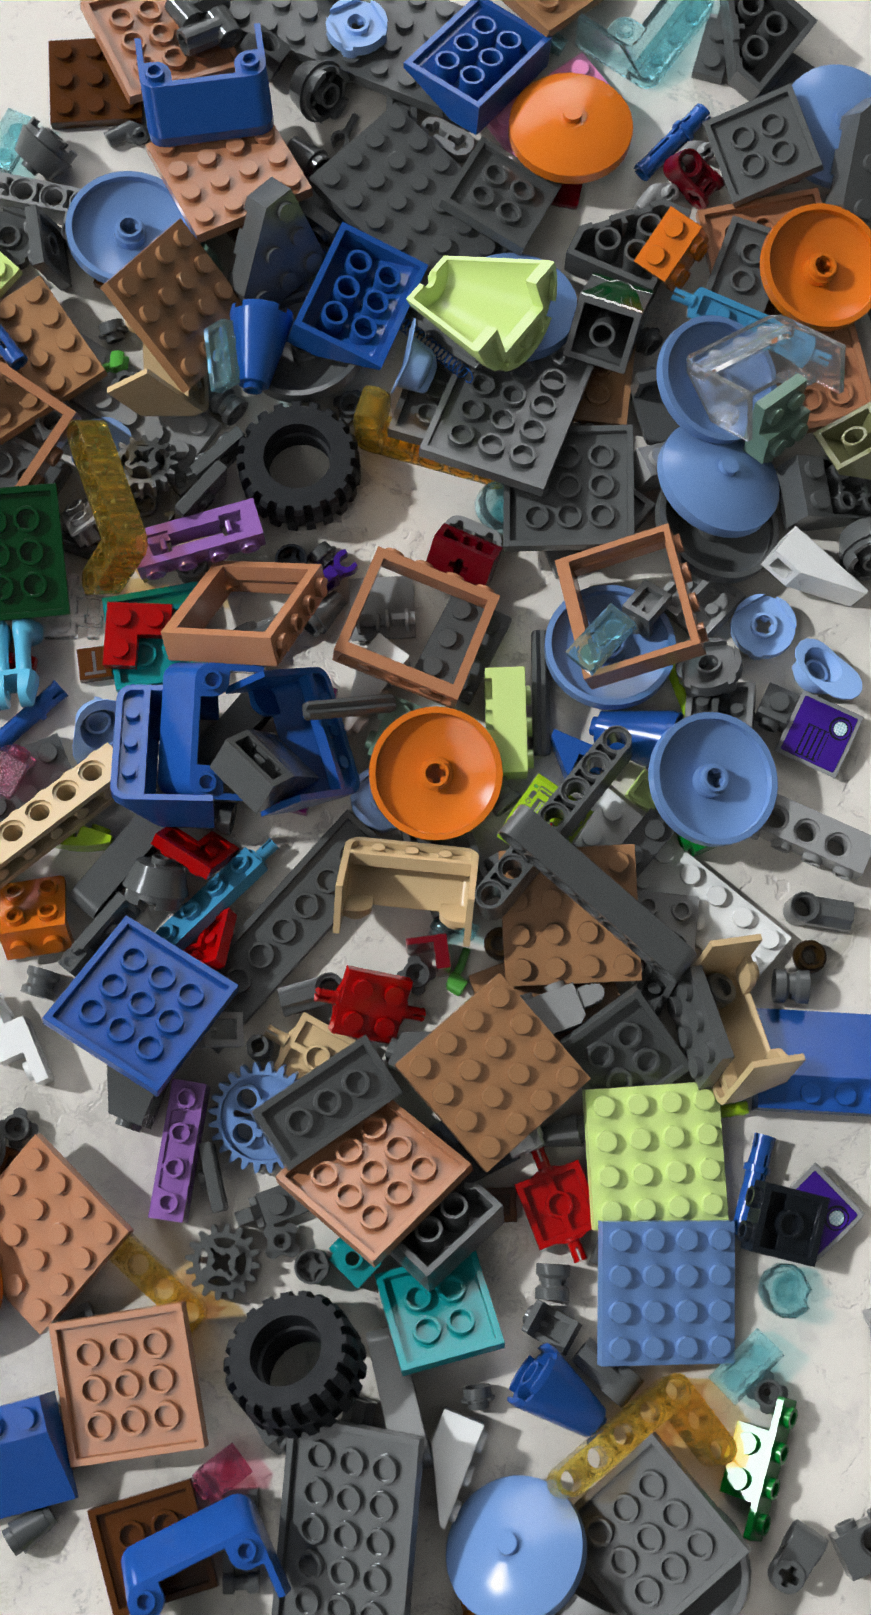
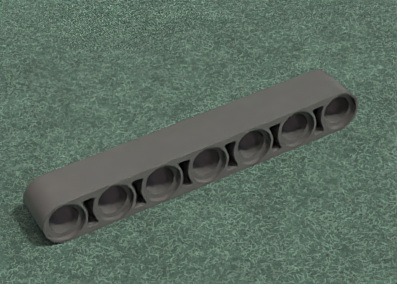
[475,725,633,920]
[498,804,697,984]

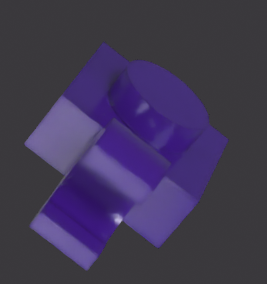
[322,549,358,594]

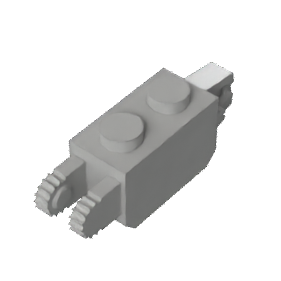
[520,980,605,1036]

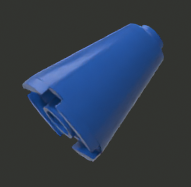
[230,299,294,395]
[589,710,684,769]
[507,1343,607,1438]

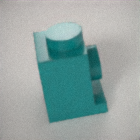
[328,1237,383,1289]

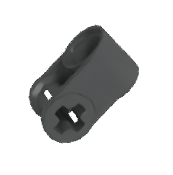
[767,1519,828,1594]

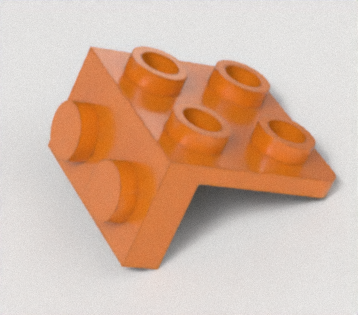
[634,206,709,293]
[0,875,74,960]

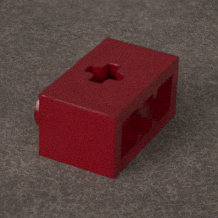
[426,523,503,586]

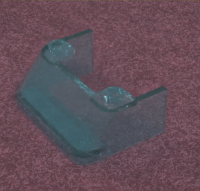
[575,0,714,89]

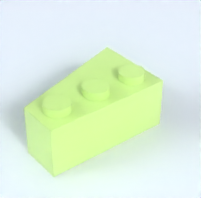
[484,666,534,779]

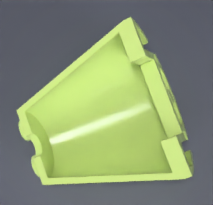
[406,256,557,372]

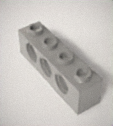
[749,794,871,881]

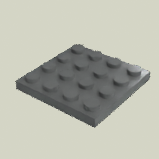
[503,424,634,552]
[573,1432,752,1615]

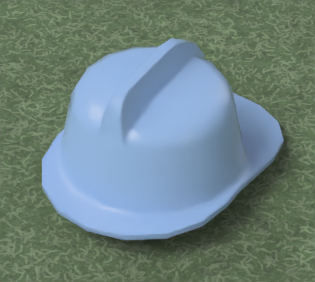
[391,318,437,394]
[792,638,862,700]
[72,696,116,764]

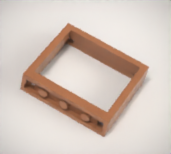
[0,361,82,486]
[555,523,709,689]
[332,546,500,709]
[161,561,328,667]

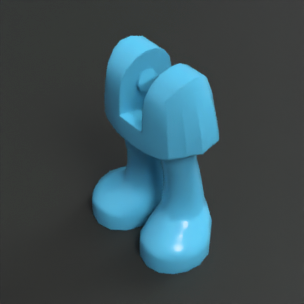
[0,619,44,711]

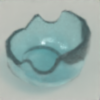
[474,481,504,530]
[758,1263,812,1319]

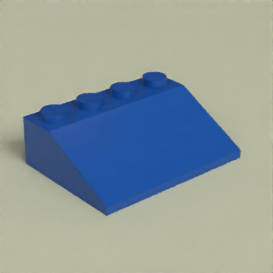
[403,0,552,135]
[287,221,428,370]
[752,1008,871,1117]
[0,1391,79,1519]

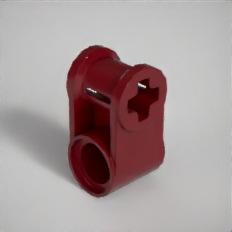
[663,148,724,210]

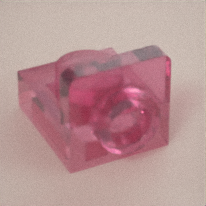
[0,744,37,799]
[192,1442,253,1505]

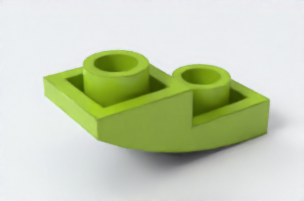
[55,824,115,852]

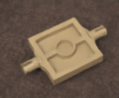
[263,1012,356,1080]

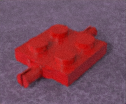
[314,965,426,1044]
[514,1147,592,1263]

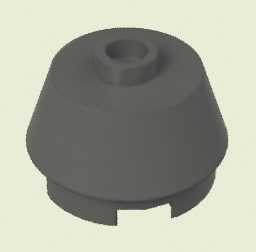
[289,61,350,123]
[14,116,78,180]
[839,517,871,581]
[123,854,189,911]

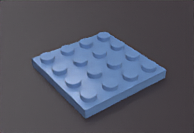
[597,1220,735,1367]

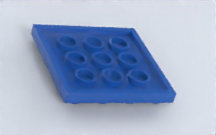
[42,915,239,1097]

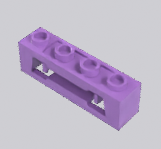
[127,498,266,580]
[148,1079,211,1223]

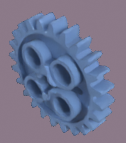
[208,1061,299,1173]

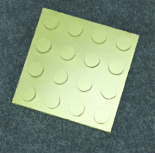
[582,1082,729,1231]

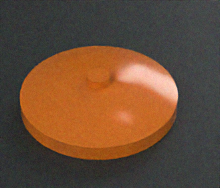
[508,73,633,184]
[760,203,871,331]
[369,706,503,840]

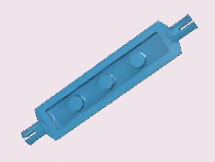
[670,287,834,366]
[155,838,279,950]

